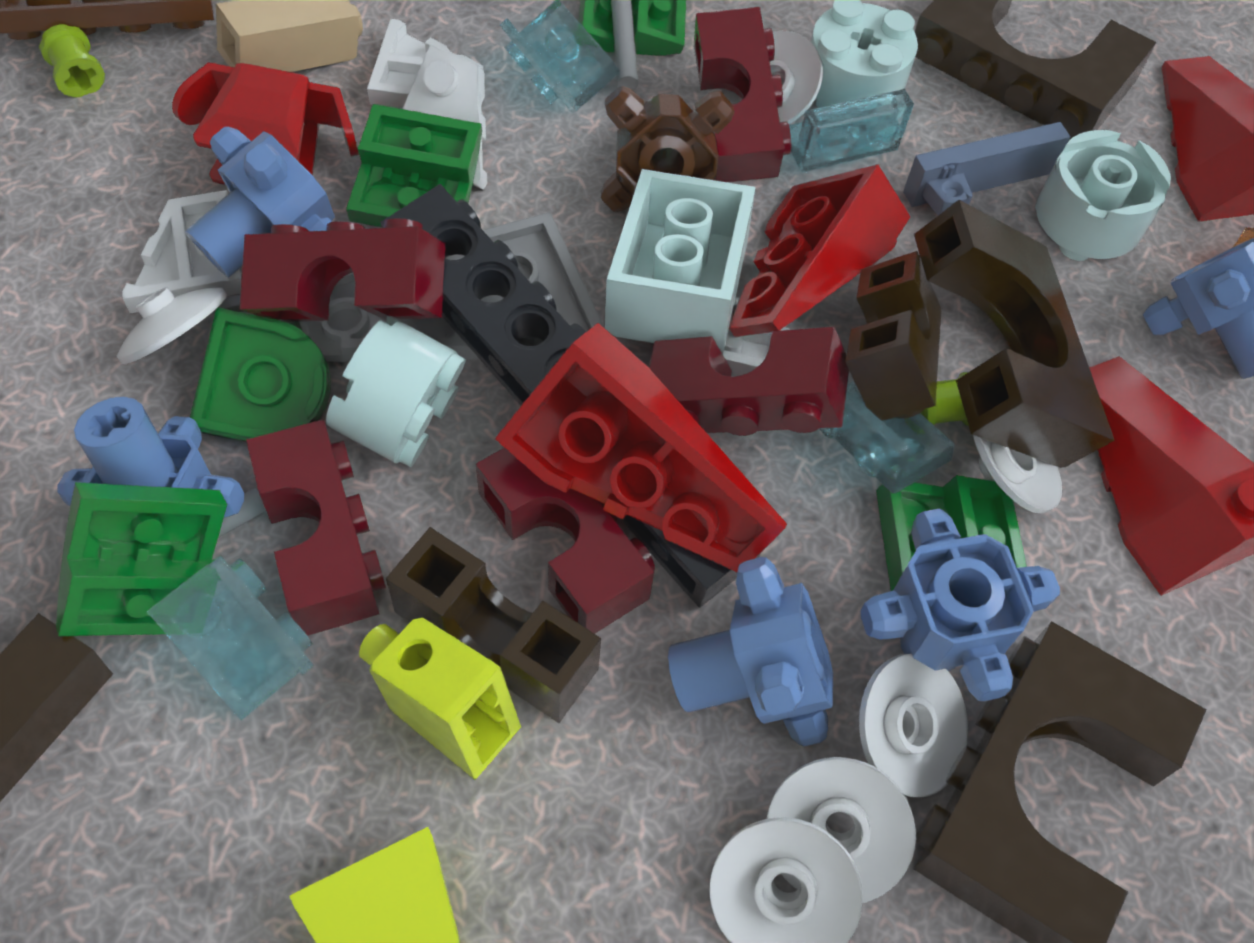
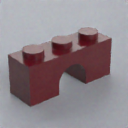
[693,7,791,182]
[240,218,445,322]
[649,326,849,436]
[246,419,386,638]
[476,448,655,634]

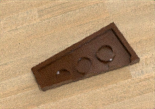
[0,0,214,40]

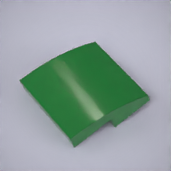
[576,0,686,56]
[346,104,482,228]
[876,475,1027,591]
[56,482,227,636]

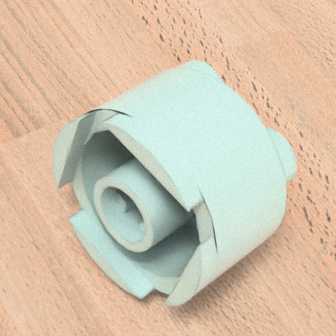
[811,0,918,122]
[1035,130,1171,261]
[326,316,466,467]

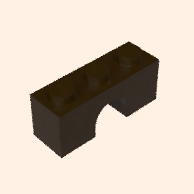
[845,251,942,423]
[386,527,601,723]

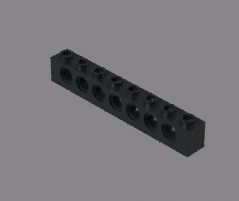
[381,184,761,608]

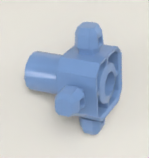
[185,127,335,278]
[1143,238,1254,379]
[57,397,244,518]
[860,509,1060,702]
[668,557,833,746]

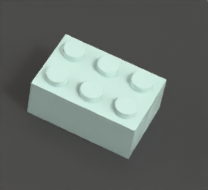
[605,169,756,354]

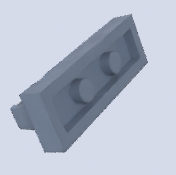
[903,122,1071,215]

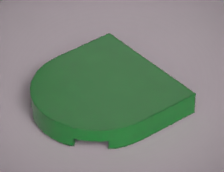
[190,308,331,442]

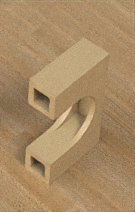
[216,0,363,72]

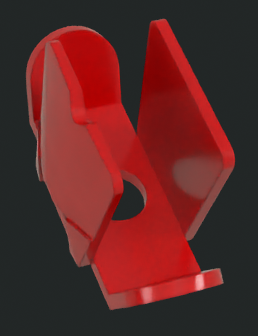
[172,62,359,185]

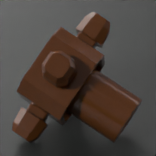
[601,85,735,212]

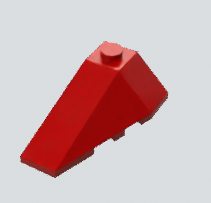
[1162,56,1254,222]
[729,164,911,337]
[495,323,787,572]
[1090,356,1254,596]

